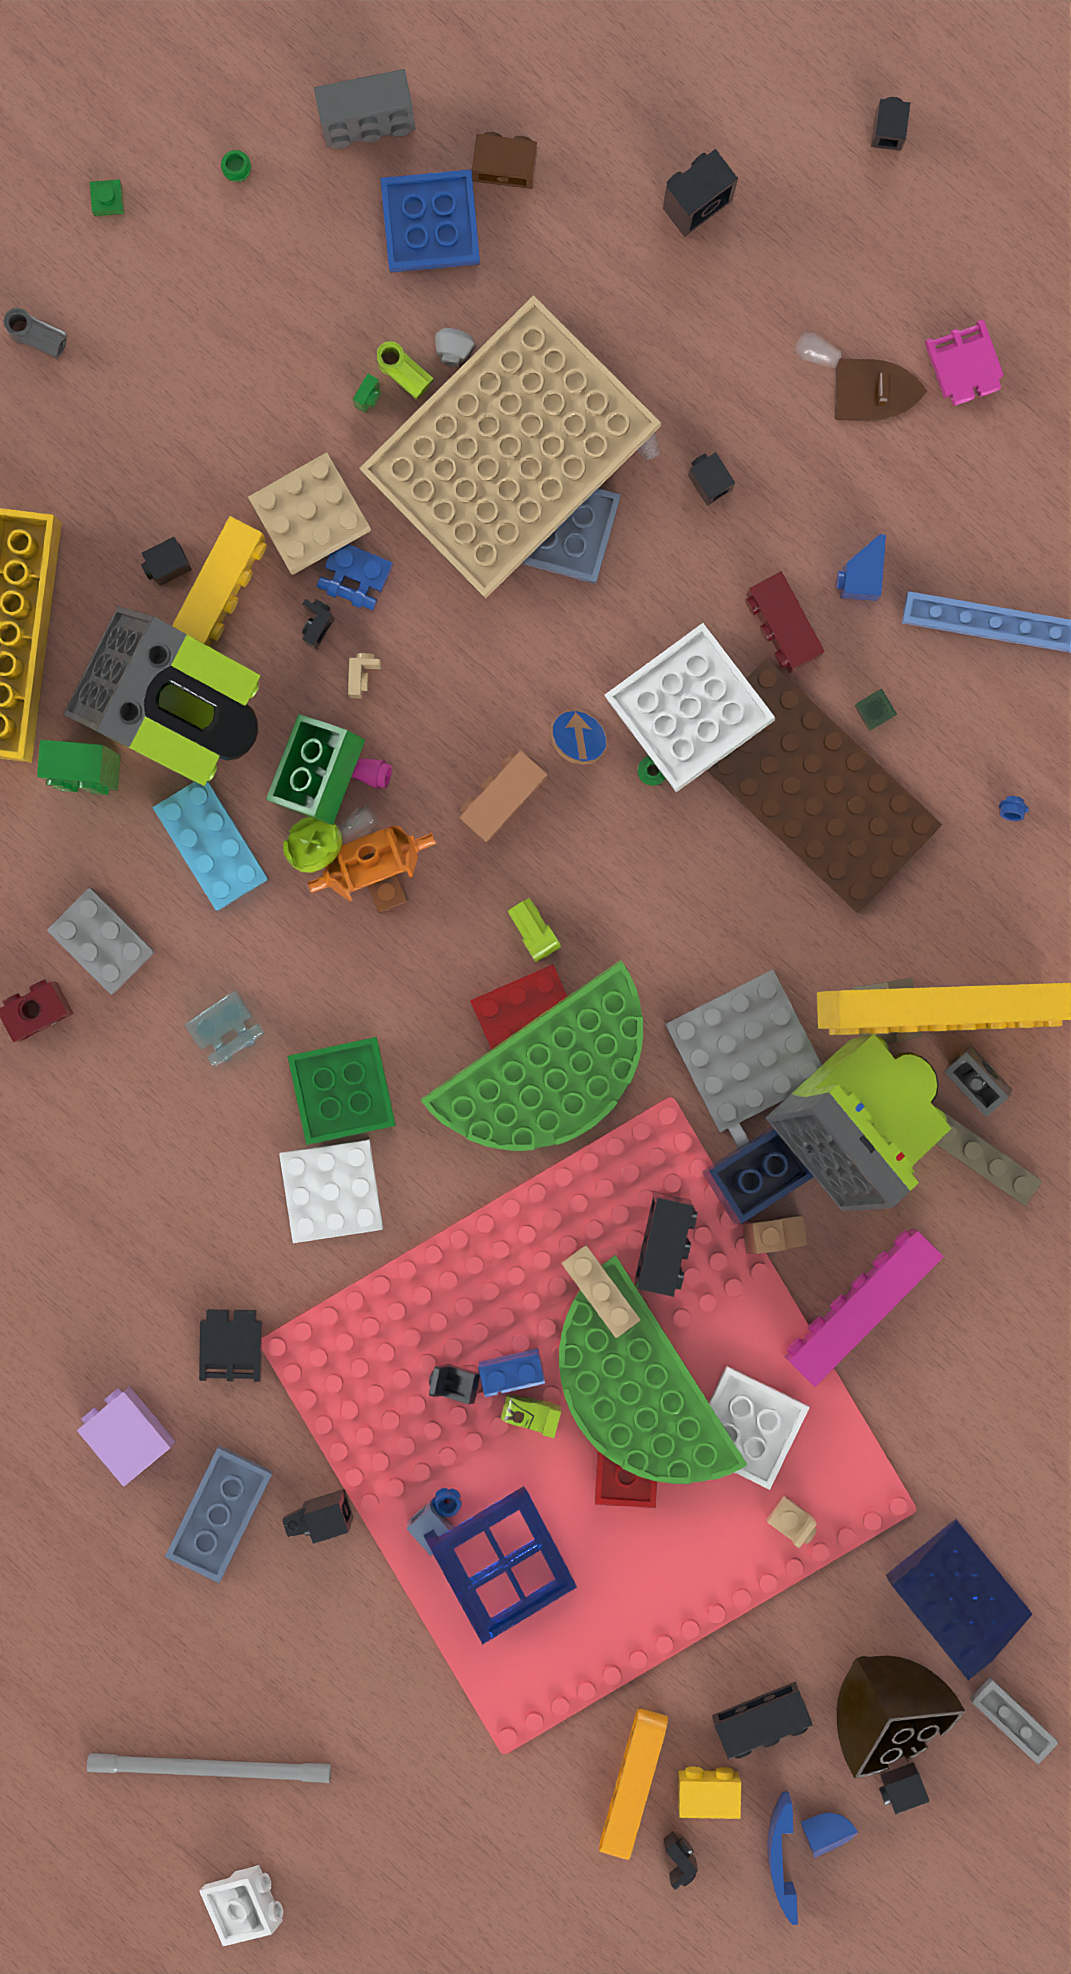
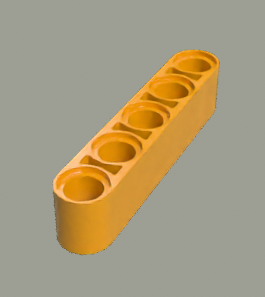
[599,1707,668,1860]

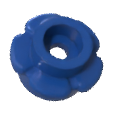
[999,796,1029,821]
[432,1488,462,1517]

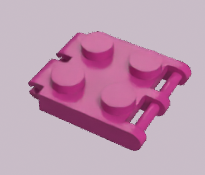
[925,319,1004,406]

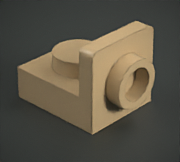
[348,653,381,699]
[766,1496,817,1548]

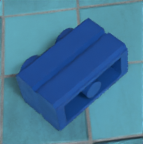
[478,1348,545,1397]

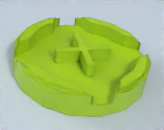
[283,817,343,873]

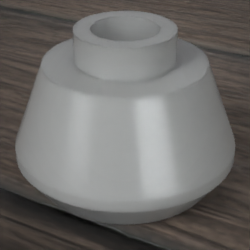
[435,328,476,367]

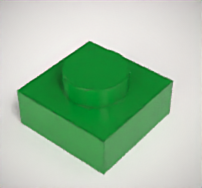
[90,179,125,216]
[352,373,382,413]

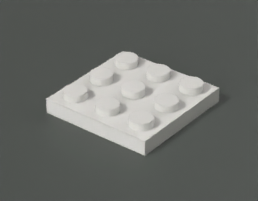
[279,1139,383,1243]
[709,1365,810,1490]

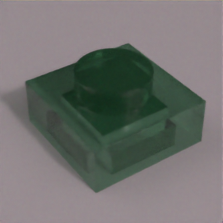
[854,688,897,731]

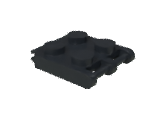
[199,1309,262,1382]

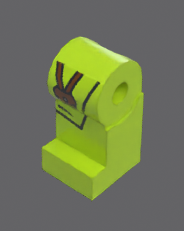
[501,1394,561,1438]

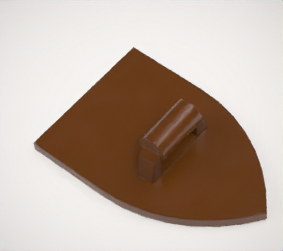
[835,358,927,421]

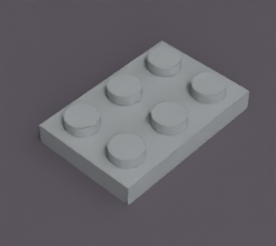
[47,888,155,995]

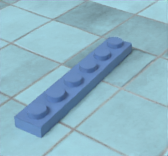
[901,591,1071,653]

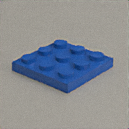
[380,169,480,273]

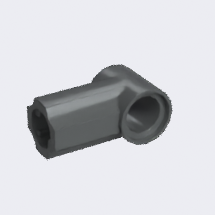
[3,308,68,359]

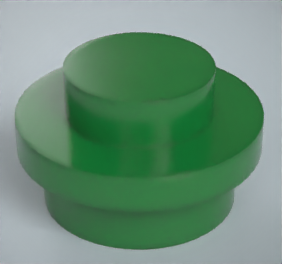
[221,150,252,182]

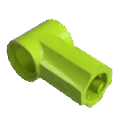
[377,341,434,400]
[508,898,562,963]

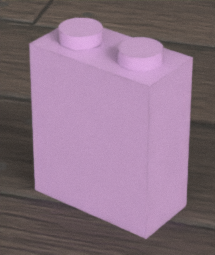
[77,1386,176,1487]

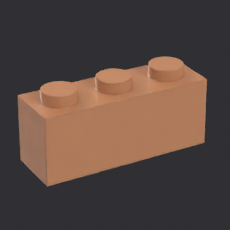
[459,750,548,844]

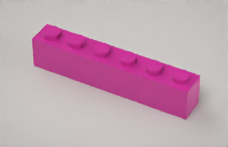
[785,1228,944,1387]

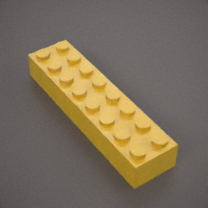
[0,508,62,763]
[817,983,1071,1035]

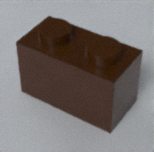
[472,132,537,189]

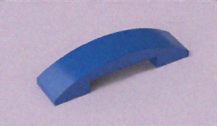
[767,1791,798,1925]

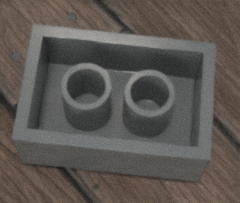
[314,69,416,149]

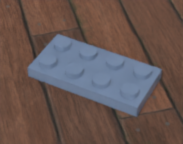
[165,1445,273,1583]

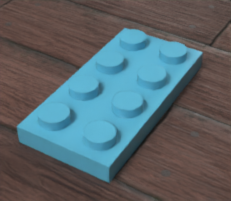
[152,781,269,911]

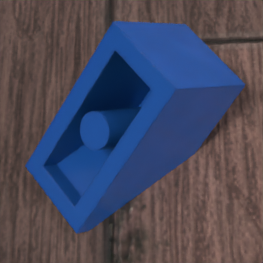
[836,534,886,601]

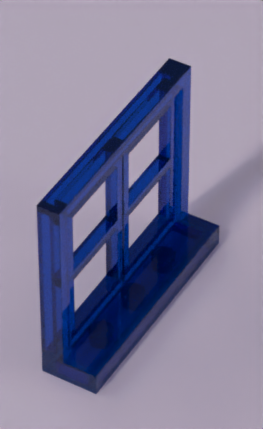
[423,1486,577,1645]

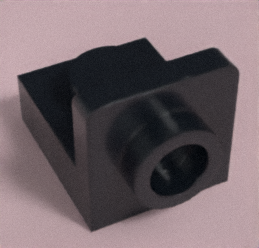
[302,599,334,650]

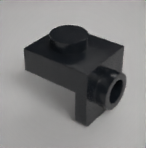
[429,1364,480,1404]
[664,1831,698,1890]

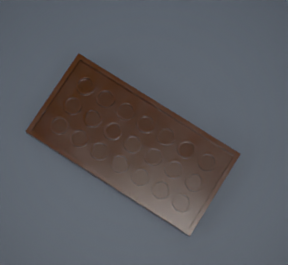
[707,658,942,913]

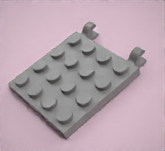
[665,970,822,1148]

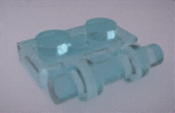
[184,991,264,1067]

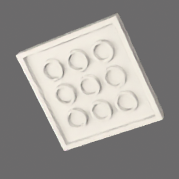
[605,623,775,792]

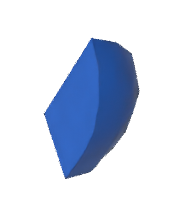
[801,1812,858,1858]

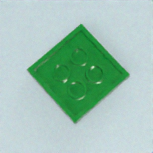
[287,1037,396,1145]

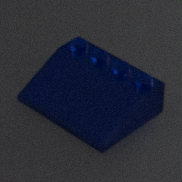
[886,1519,1032,1681]

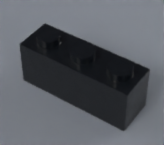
[712,1681,813,1759]

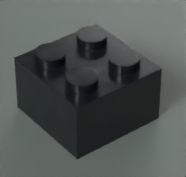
[663,149,738,237]

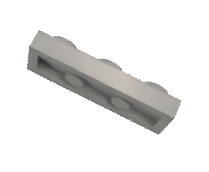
[969,1677,1059,1765]

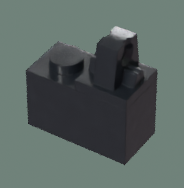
[282,1489,354,1544]

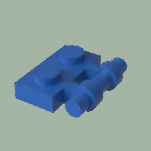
[317,544,393,610]

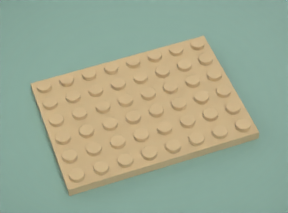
[359,295,661,599]

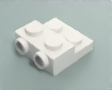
[199,1865,283,1946]

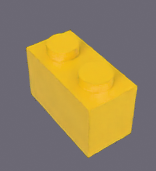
[678,1766,741,1819]

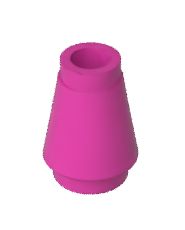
[351,758,392,789]

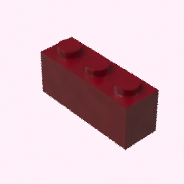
[745,571,825,673]

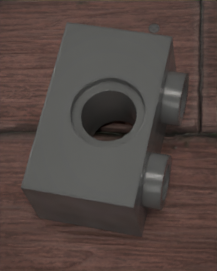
[944,1045,1013,1117]

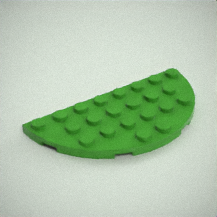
[421,960,643,1151]
[559,1255,747,1484]

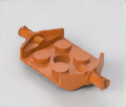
[307,825,436,901]

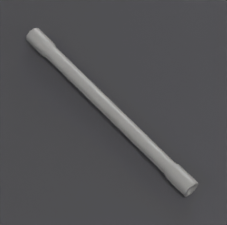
[87,1753,331,1783]

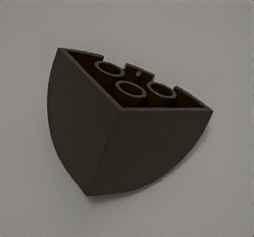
[837,1655,965,1779]

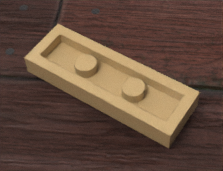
[561,1245,641,1338]

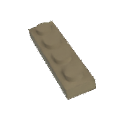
[936,1112,1043,1206]

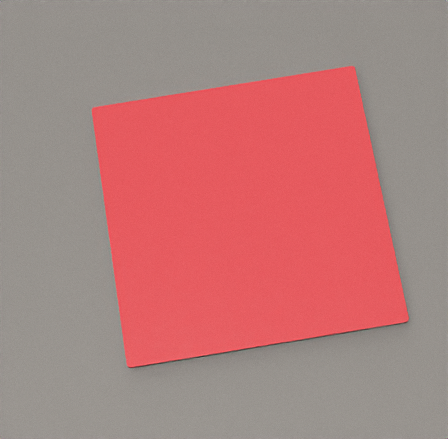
[262,1097,916,1754]

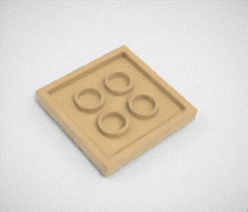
[248,452,371,575]

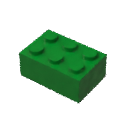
[266,714,365,825]
[37,740,121,795]

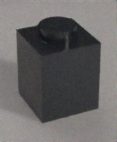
[871,97,911,151]
[688,452,735,506]
[141,537,192,586]
[879,1762,930,1814]

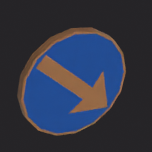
[550,710,607,765]

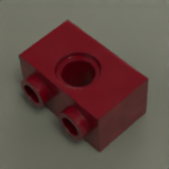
[0,979,74,1043]

